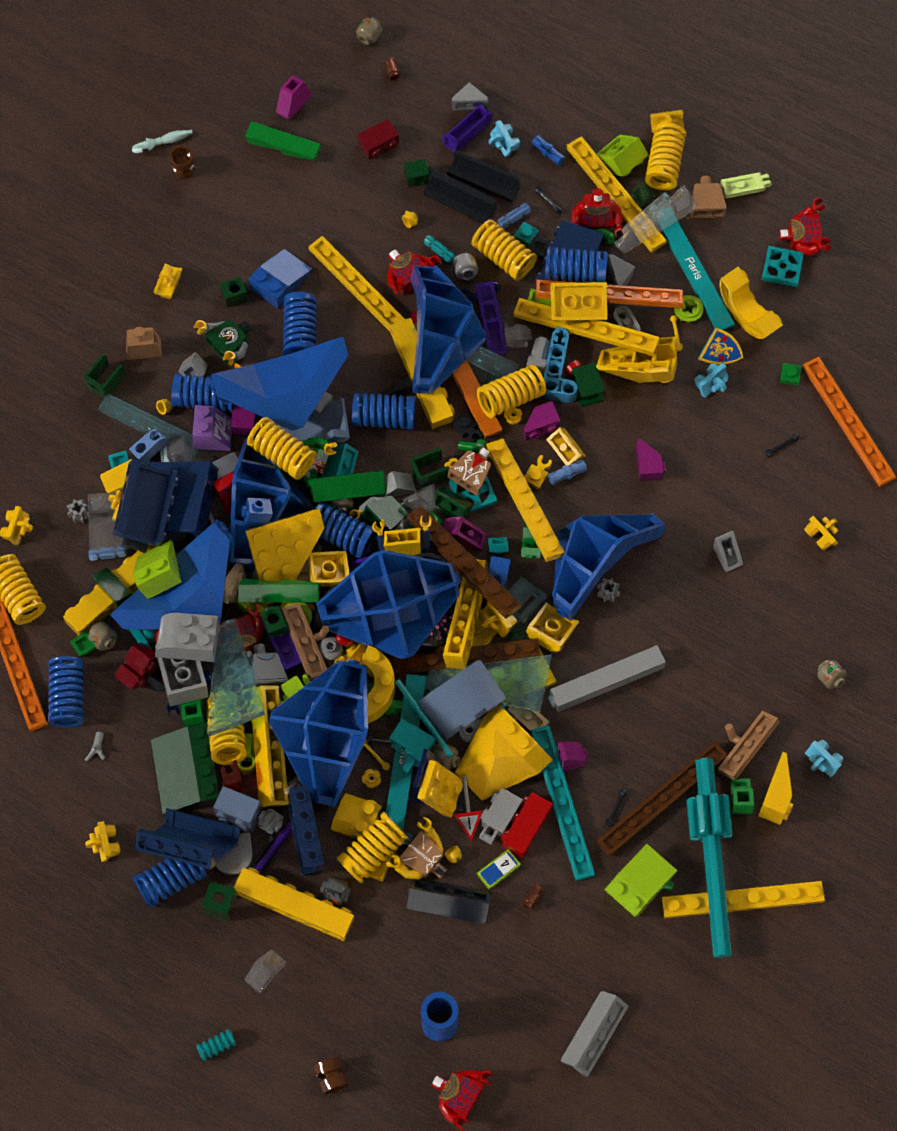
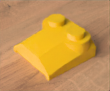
[308,551,350,589]
[526,602,579,652]
[331,793,382,841]

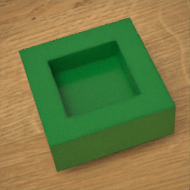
[780,363,801,385]
[70,631,97,659]

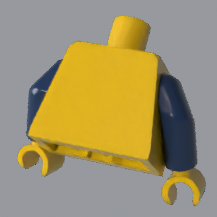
[372,515,432,556]

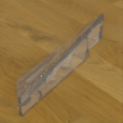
[614,185,698,253]

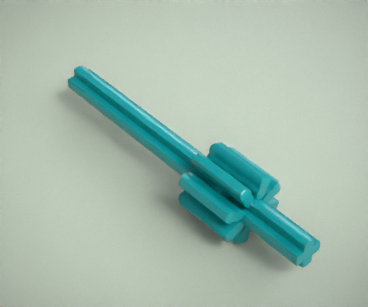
[687,758,733,959]

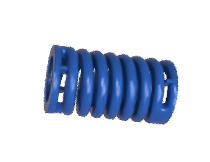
[545,246,608,283]
[283,292,317,355]
[171,373,234,413]
[352,392,416,430]
[315,502,377,559]
[48,656,84,728]
[132,858,207,909]
[421,992,458,1042]

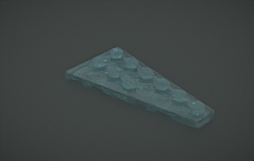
[207,618,265,737]
[425,654,552,712]

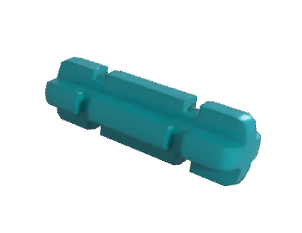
[424,235,455,263]

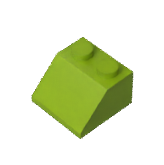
[596,135,648,176]

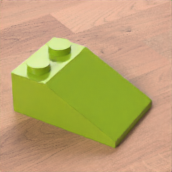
[133,540,182,599]
[605,844,678,917]

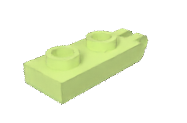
[721,172,772,199]

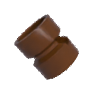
[170,146,195,179]
[314,1057,348,1095]

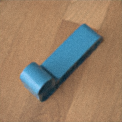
[543,328,578,403]

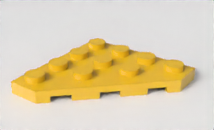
[245,508,325,605]

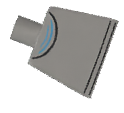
[245,644,288,690]

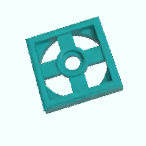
[761,246,804,287]
[449,477,497,513]

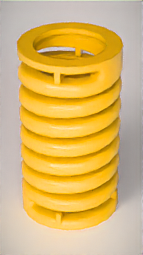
[645,123,686,190]
[471,219,537,281]
[477,364,546,418]
[247,417,317,480]
[0,554,46,625]
[206,692,247,765]
[337,812,409,884]

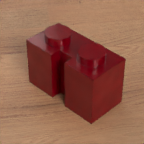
[357,119,399,160]
[114,642,158,690]

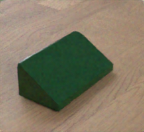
[431,487,473,519]
[91,567,132,607]

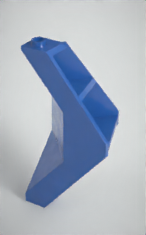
[410,266,486,394]
[209,337,348,431]
[230,438,315,573]
[552,513,666,621]
[110,520,235,629]
[316,550,461,659]
[269,659,368,807]

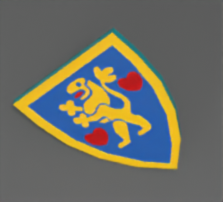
[698,327,743,364]

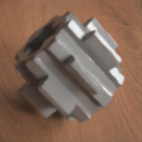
[67,499,90,523]
[597,578,620,602]
[258,808,283,835]

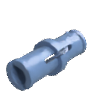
[548,460,587,485]

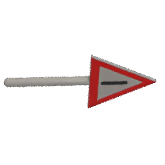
[454,775,483,842]

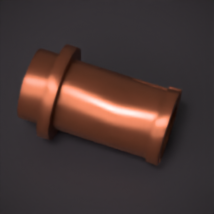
[384,58,400,81]
[522,884,545,911]

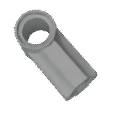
[527,337,551,375]

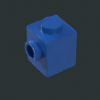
[241,498,272,526]

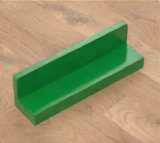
[305,471,385,502]

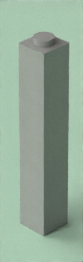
[548,645,666,712]

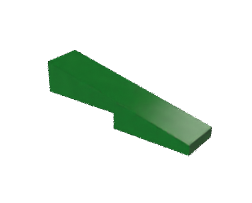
[245,121,321,161]
[238,578,320,602]

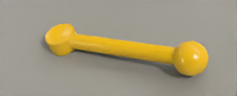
[670,315,683,351]
[363,740,390,771]

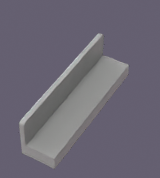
[561,991,629,1077]

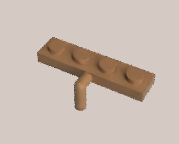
[281,602,329,680]
[718,711,780,781]

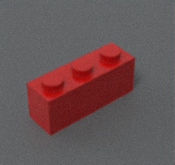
[501,792,553,859]

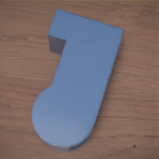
[129,429,168,466]

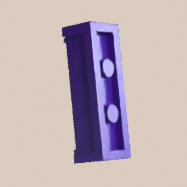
[443,102,493,152]
[261,618,303,675]

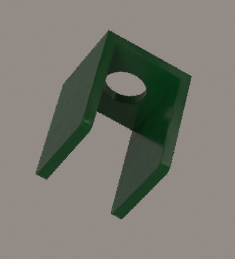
[84,353,126,399]
[571,362,605,407]
[410,448,450,489]
[202,882,238,921]

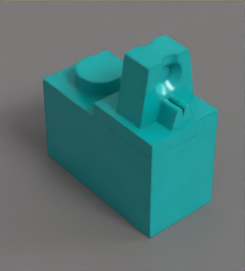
[389,719,436,774]

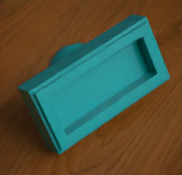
[129,629,157,650]

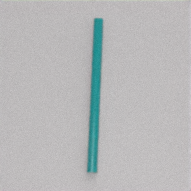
[395,679,453,758]

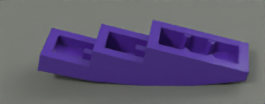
[475,281,507,356]

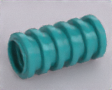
[196,1029,236,1061]

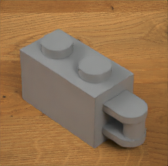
[479,788,523,845]

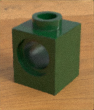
[404,159,431,187]
[220,277,249,307]
[260,606,288,639]

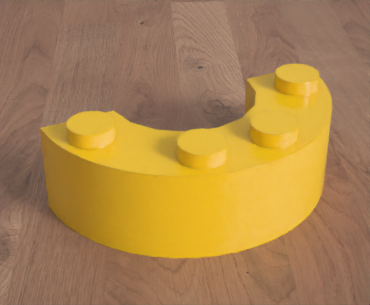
[720,266,783,339]
[362,645,395,723]

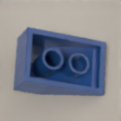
[248,249,313,309]

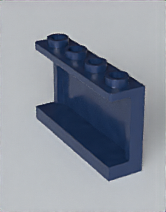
[535,220,604,283]
[112,458,179,547]
[287,785,324,876]

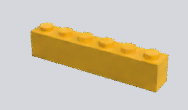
[390,318,455,429]
[63,545,155,636]
[249,686,289,808]
[234,867,354,941]

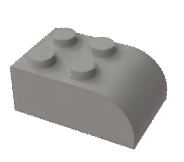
[155,613,220,662]
[155,645,209,707]

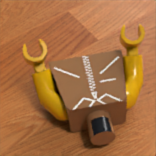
[386,817,448,880]

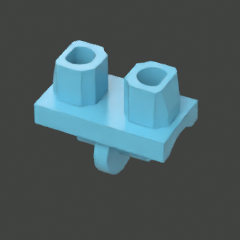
[489,120,521,157]
[694,363,729,398]
[805,740,843,777]

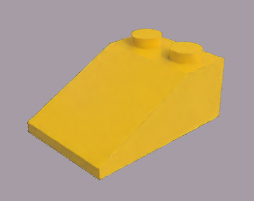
[758,752,793,825]

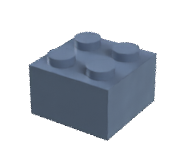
[213,786,262,833]

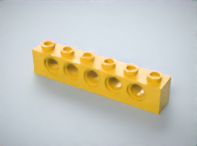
[443,559,488,670]

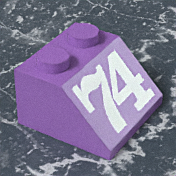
[193,405,232,451]

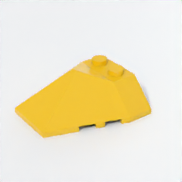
[596,337,677,383]
[455,704,553,801]

